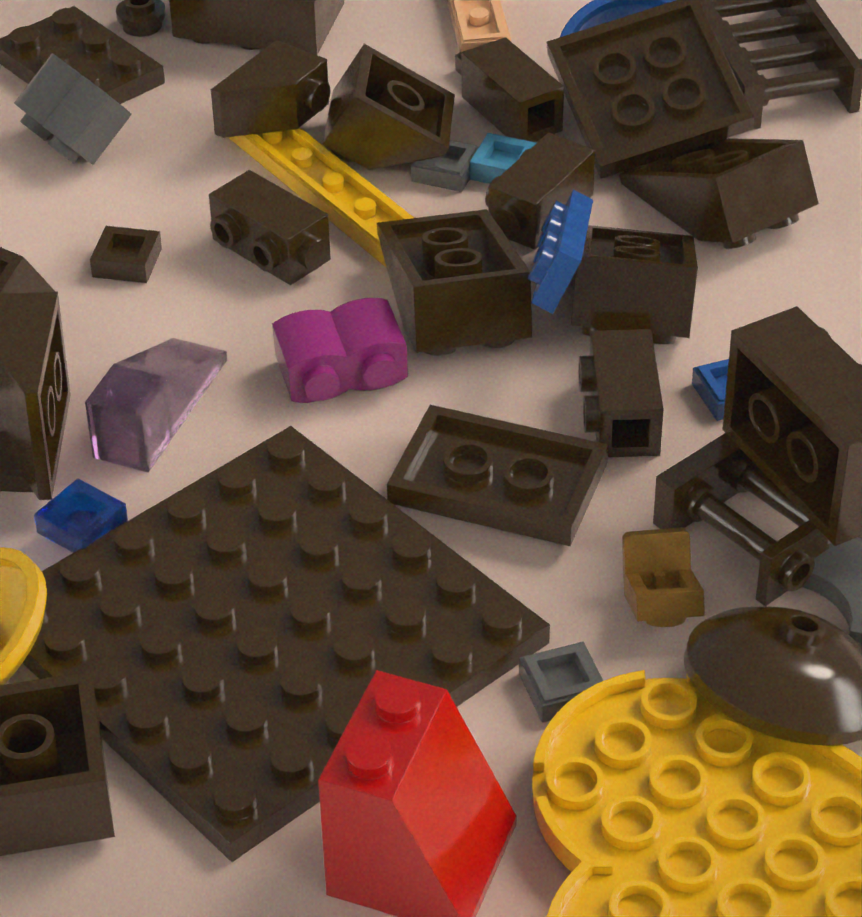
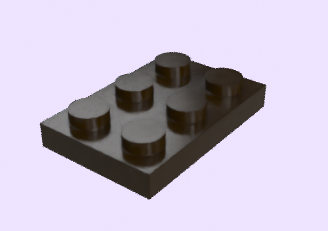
[0,6,165,104]
[387,404,608,547]

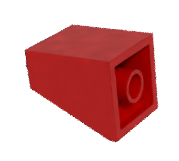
[318,670,517,917]

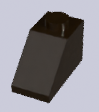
[211,40,331,138]

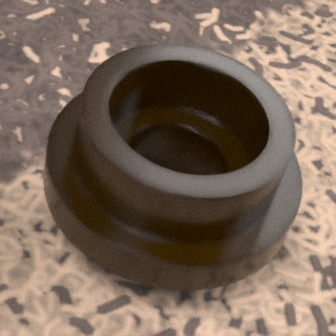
[116,0,166,37]

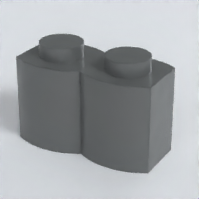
[14,53,132,165]

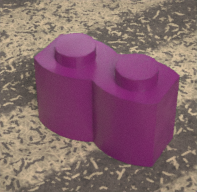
[272,298,408,403]

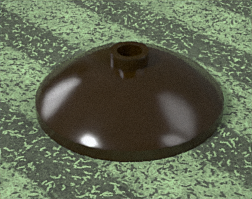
[684,607,862,745]

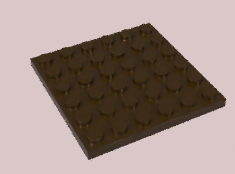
[23,426,550,862]

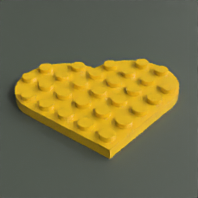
[532,670,862,917]

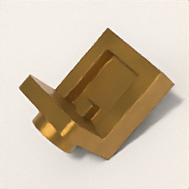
[622,527,705,627]

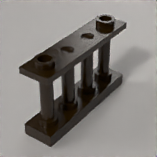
[699,0,862,129]
[653,433,862,606]

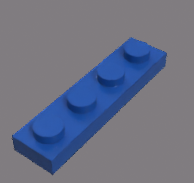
[528,189,593,314]

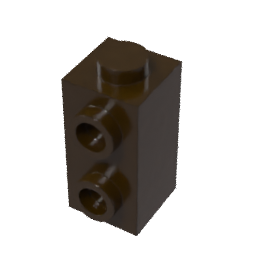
[461,37,564,142]
[485,132,595,250]
[209,170,331,286]
[578,329,664,457]

